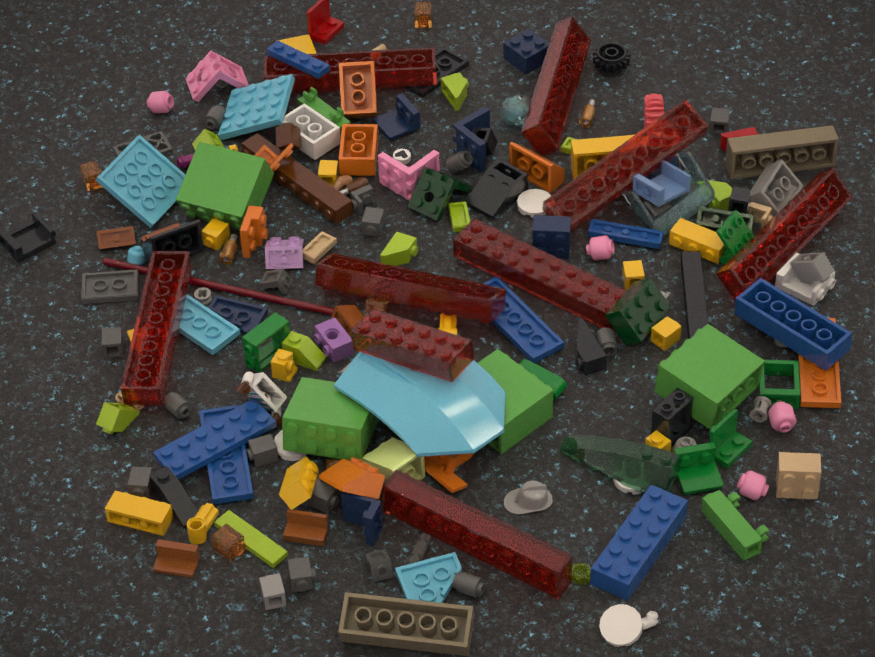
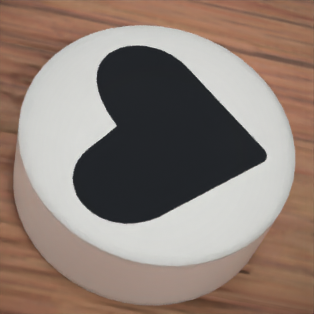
[393,149,411,165]

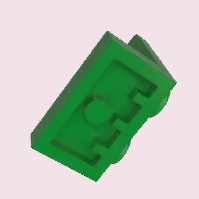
[716,210,756,265]
[709,408,752,469]
[673,442,723,495]

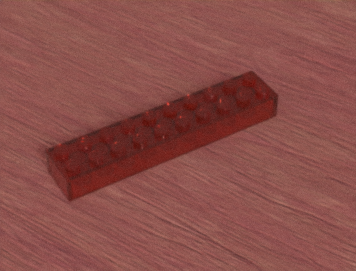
[521,16,591,156]
[263,47,437,93]
[542,99,708,232]
[716,167,853,303]
[453,218,627,330]
[120,251,192,405]
[315,253,506,323]
[382,470,572,600]

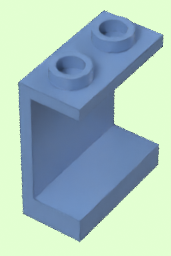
[633,161,691,207]

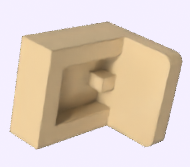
[748,202,773,232]

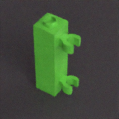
[297,87,350,138]
[701,490,769,561]

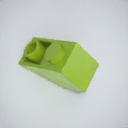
[697,179,732,211]

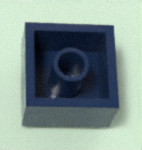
[503,29,552,74]
[532,215,571,259]

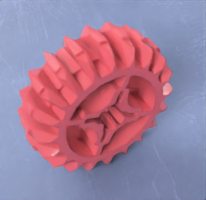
[644,94,664,134]

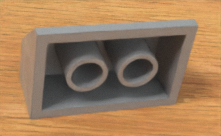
[749,159,803,220]

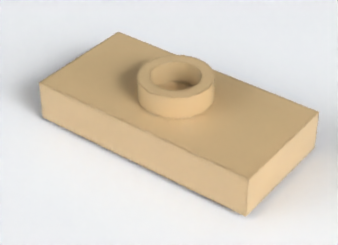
[303,232,337,264]

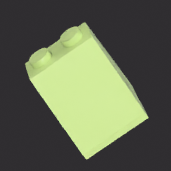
[362,437,425,498]

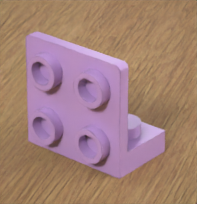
[265,236,304,269]

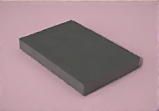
[81,270,139,304]

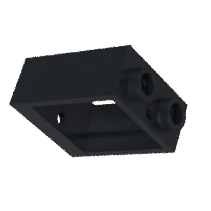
[651,388,693,448]

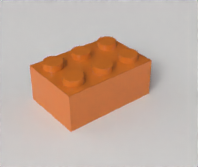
[339,61,377,118]
[339,124,379,176]

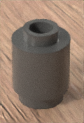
[203,105,226,130]
[446,151,473,174]
[595,327,618,357]
[164,392,192,419]
[452,572,485,598]

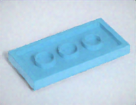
[160,294,240,355]

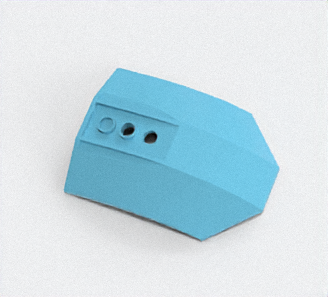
[334,326,506,457]

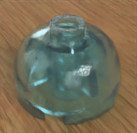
[498,95,534,128]

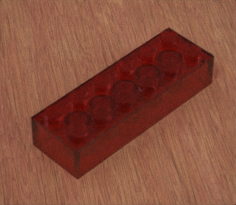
[350,309,475,382]

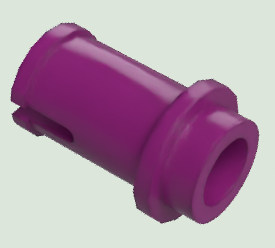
[176,154,194,169]

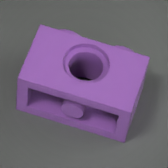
[314,317,354,362]

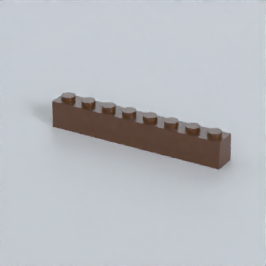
[241,133,353,224]

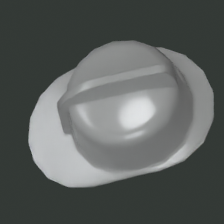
[504,480,553,515]

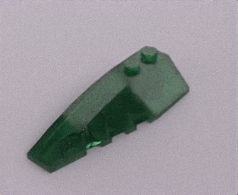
[559,435,679,494]

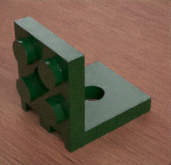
[407,167,472,222]

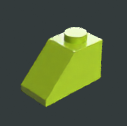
[441,72,469,111]
[380,232,418,269]
[282,331,326,371]
[96,402,140,434]

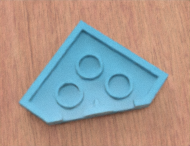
[395,552,462,603]

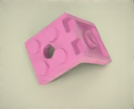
[186,51,249,102]
[378,150,440,201]

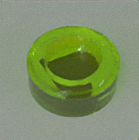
[570,563,591,584]

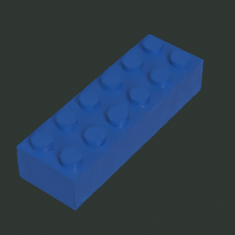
[735,278,852,370]
[590,485,688,601]

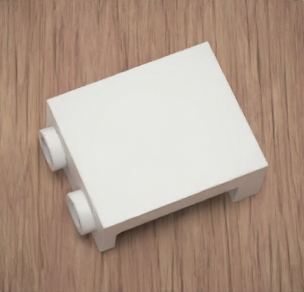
[775,252,836,306]

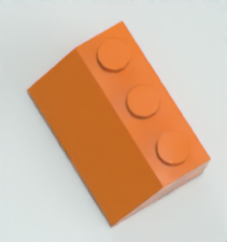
[509,142,565,193]
[319,457,385,499]

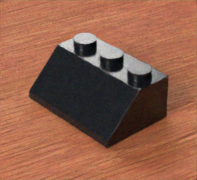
[142,219,203,269]

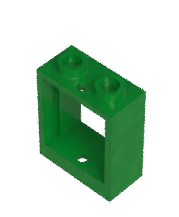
[242,312,290,373]
[758,360,800,409]

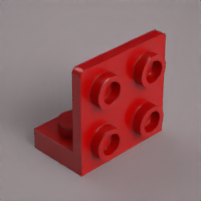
[306,0,344,45]

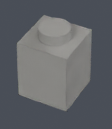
[259,573,286,610]

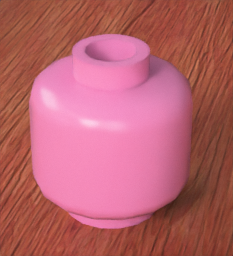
[147,91,174,114]
[586,235,615,261]
[768,402,797,433]
[737,470,769,500]

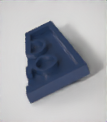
[208,295,268,334]

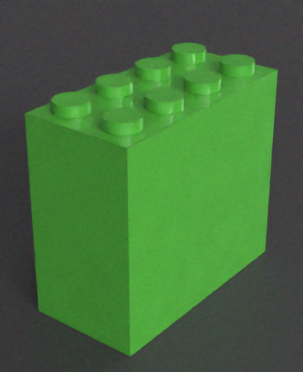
[176,142,274,231]
[654,324,765,429]
[478,349,553,454]
[282,377,379,460]

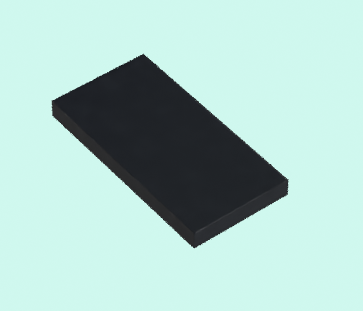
[398,47,469,98]

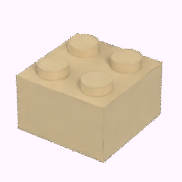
[776,452,821,499]

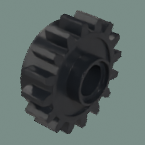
[593,43,630,74]

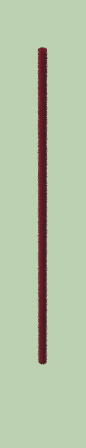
[103,258,402,327]

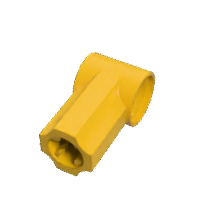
[438,310,458,345]
[187,503,219,545]

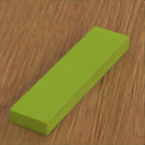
[214,510,288,568]

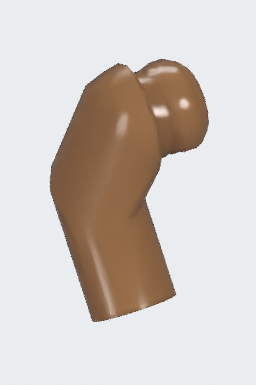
[332,175,353,191]

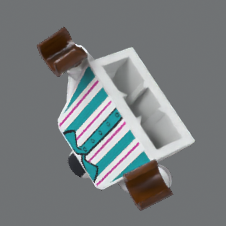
[236,372,287,429]

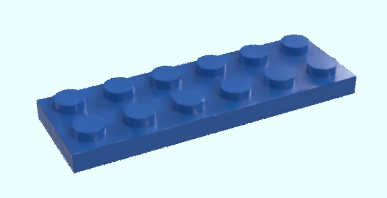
[466,277,564,363]
[153,398,277,480]
[199,405,254,505]

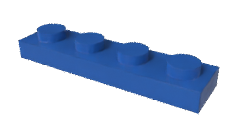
[267,41,330,79]
[588,219,664,249]

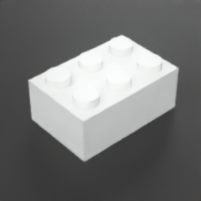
[279,103,341,160]

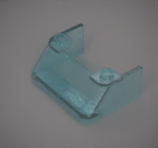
[622,151,715,235]

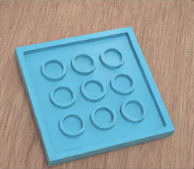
[218,74,295,140]
[95,135,185,228]

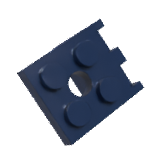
[453,107,490,173]

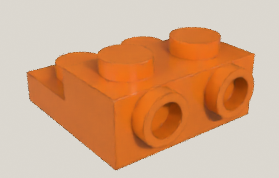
[240,206,268,258]

